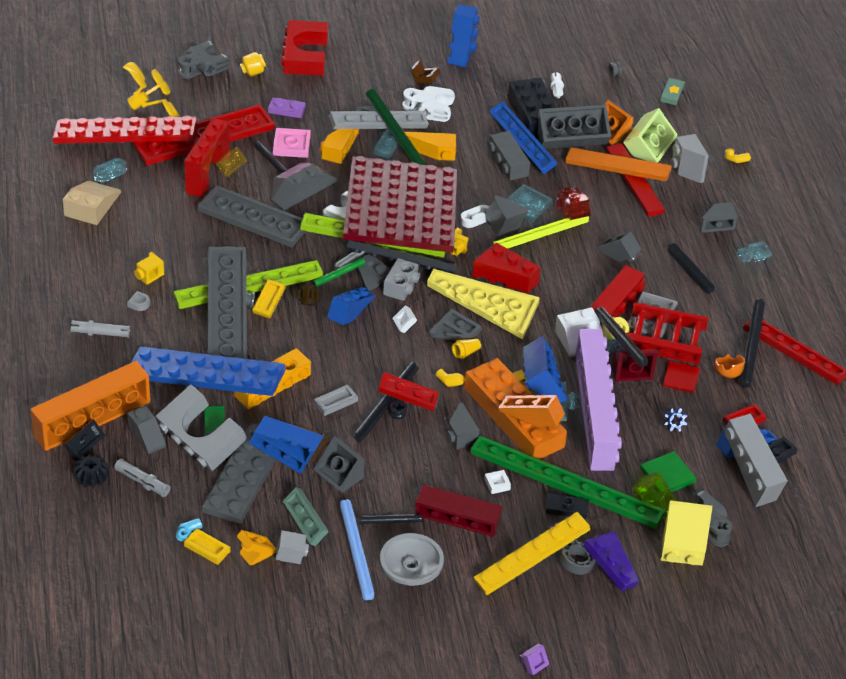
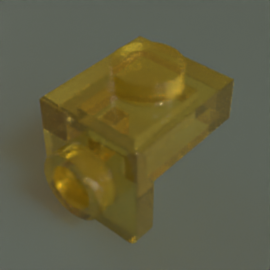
[215,147,248,177]

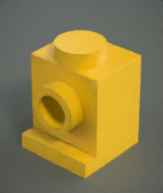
[134,252,164,285]

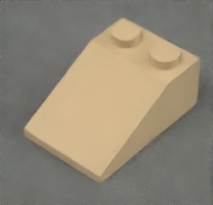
[63,181,121,225]

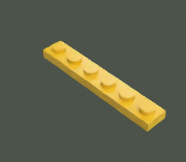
[474,512,590,596]

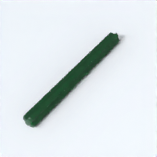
[366,88,427,165]

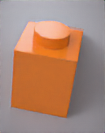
[498,395,565,427]

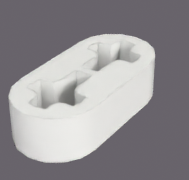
[460,205,489,228]

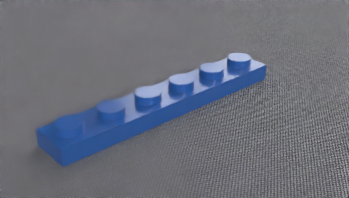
[489,101,557,174]

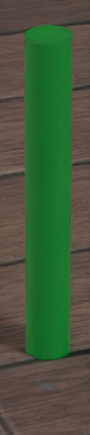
[313,257,366,287]

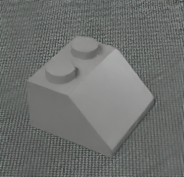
[670,134,709,183]

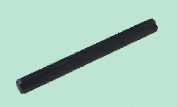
[740,298,765,388]
[595,307,648,367]
[353,362,419,442]

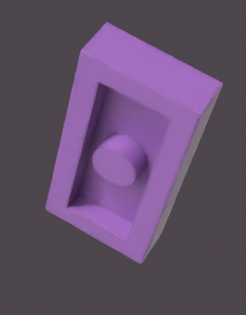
[268,97,306,118]

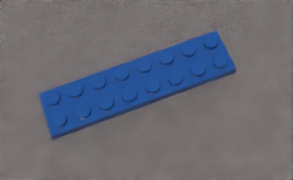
[131,346,286,396]

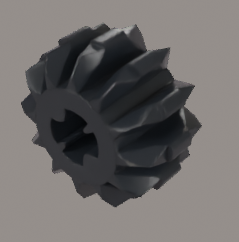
[73,454,109,489]

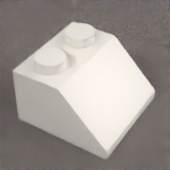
[555,307,601,357]

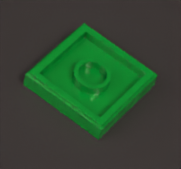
[640,451,697,496]

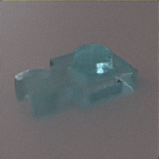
[737,241,772,262]

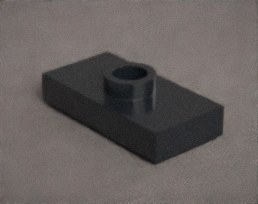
[546,493,589,519]

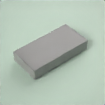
[314,385,358,416]

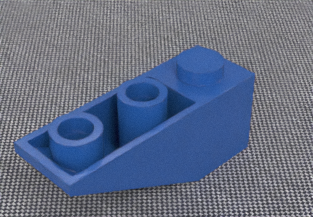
[327,287,375,325]

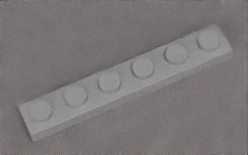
[329,111,429,129]

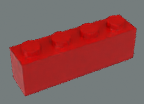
[590,265,646,326]

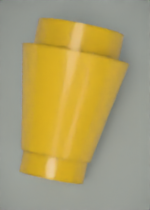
[452,338,481,359]

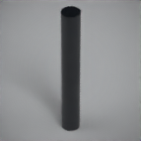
[254,141,287,173]
[359,514,422,524]

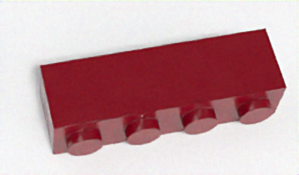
[415,485,502,537]

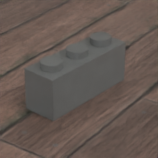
[488,131,530,180]

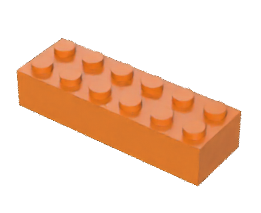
[464,358,567,459]
[30,361,150,451]

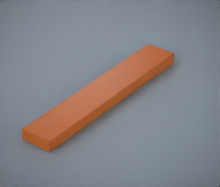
[566,147,672,182]

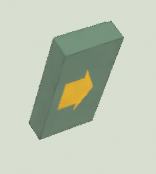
[660,78,685,105]

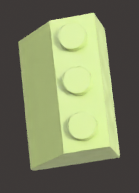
[623,108,678,163]

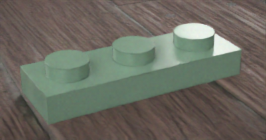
[283,487,329,546]

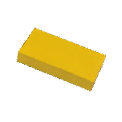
[252,279,286,319]
[184,528,230,565]

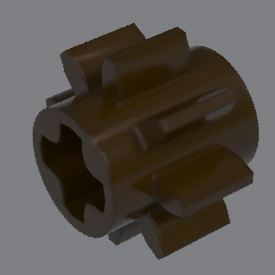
[297,285,320,306]

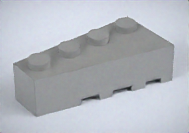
[724,413,788,507]

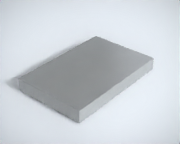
[628,291,678,340]

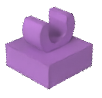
[520,644,549,675]

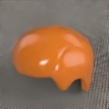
[714,354,745,379]

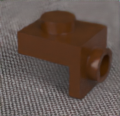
[411,61,440,84]

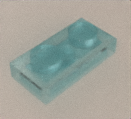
[374,129,399,159]

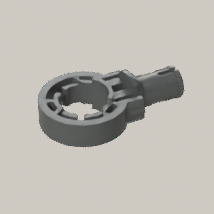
[547,524,596,575]

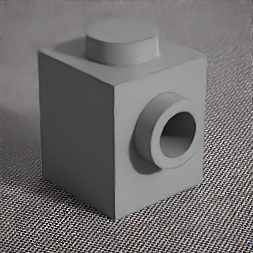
[275,530,309,564]

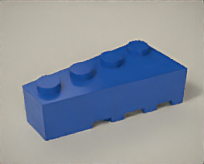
[522,336,567,403]

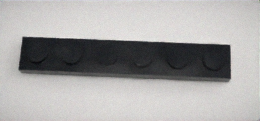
[347,240,458,273]

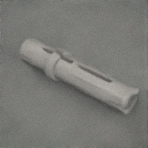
[71,320,130,338]
[114,459,170,497]

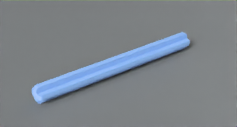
[340,499,375,601]

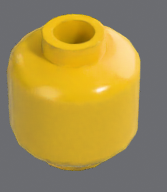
[240,52,266,77]

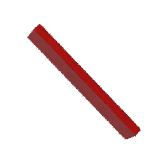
[606,144,665,217]
[743,319,846,385]

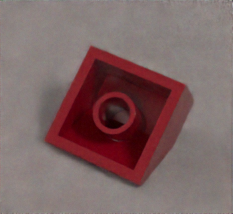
[611,350,658,382]

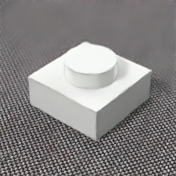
[393,305,417,333]
[484,470,511,494]

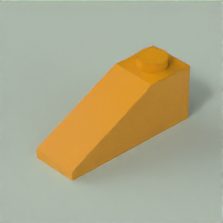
[320,129,359,164]
[405,132,456,161]

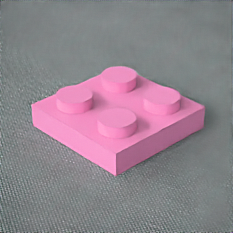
[273,128,311,158]

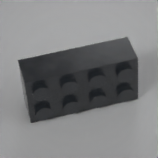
[507,77,557,138]

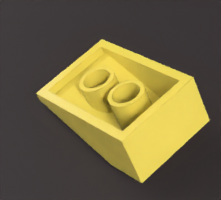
[661,501,712,566]

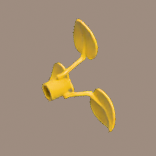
[123,62,180,117]

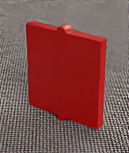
[663,361,701,394]

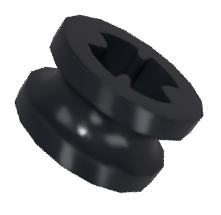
[389,400,407,420]

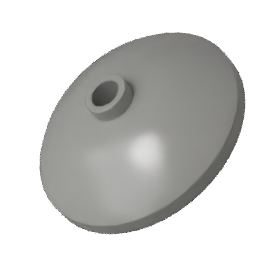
[380,533,444,586]

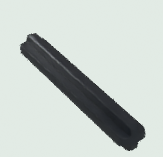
[668,243,715,294]

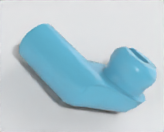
[176,518,202,541]

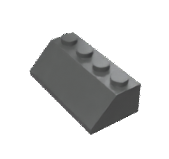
[538,104,611,149]

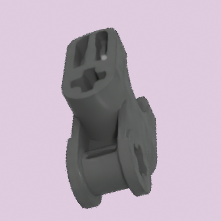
[179,41,230,79]
[694,490,733,547]

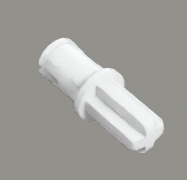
[551,72,564,98]

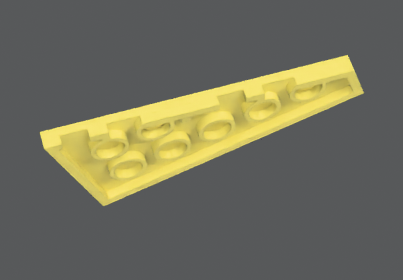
[427,269,540,340]

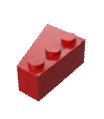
[472,242,541,293]

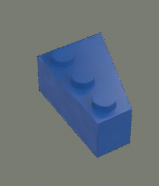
[447,4,480,67]
[249,416,323,474]

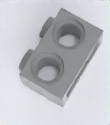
[383,258,420,301]

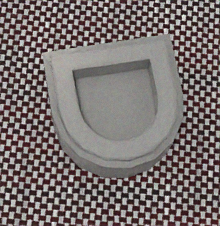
[127,291,150,311]

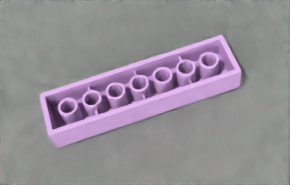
[575,329,621,471]

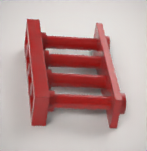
[627,302,709,364]

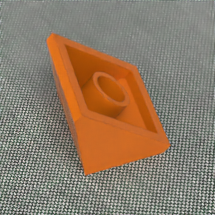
[604,100,634,145]

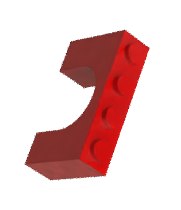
[281,20,328,76]
[184,118,230,197]

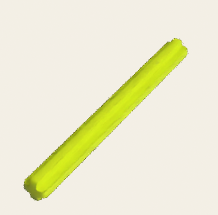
[493,212,589,249]

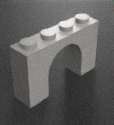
[155,384,247,471]

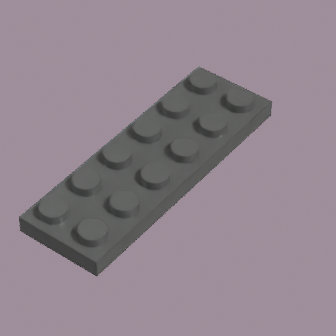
[198,185,306,248]
[202,423,276,524]

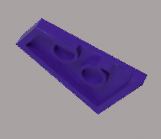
[583,531,639,591]

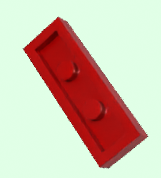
[378,372,439,411]

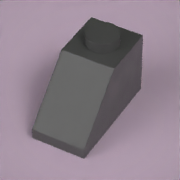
[700,202,738,233]
[597,231,642,262]
[447,403,479,450]
[128,405,166,455]

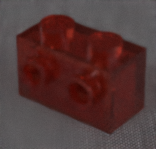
[556,187,591,220]

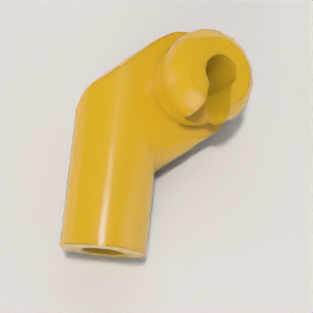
[725,148,751,163]
[436,369,465,387]

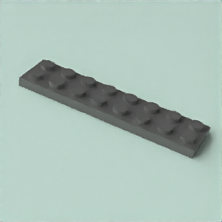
[208,247,247,359]

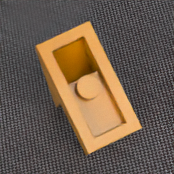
[237,530,277,565]

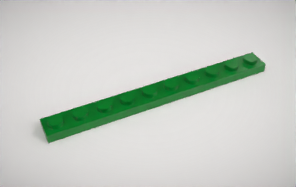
[471,436,665,529]

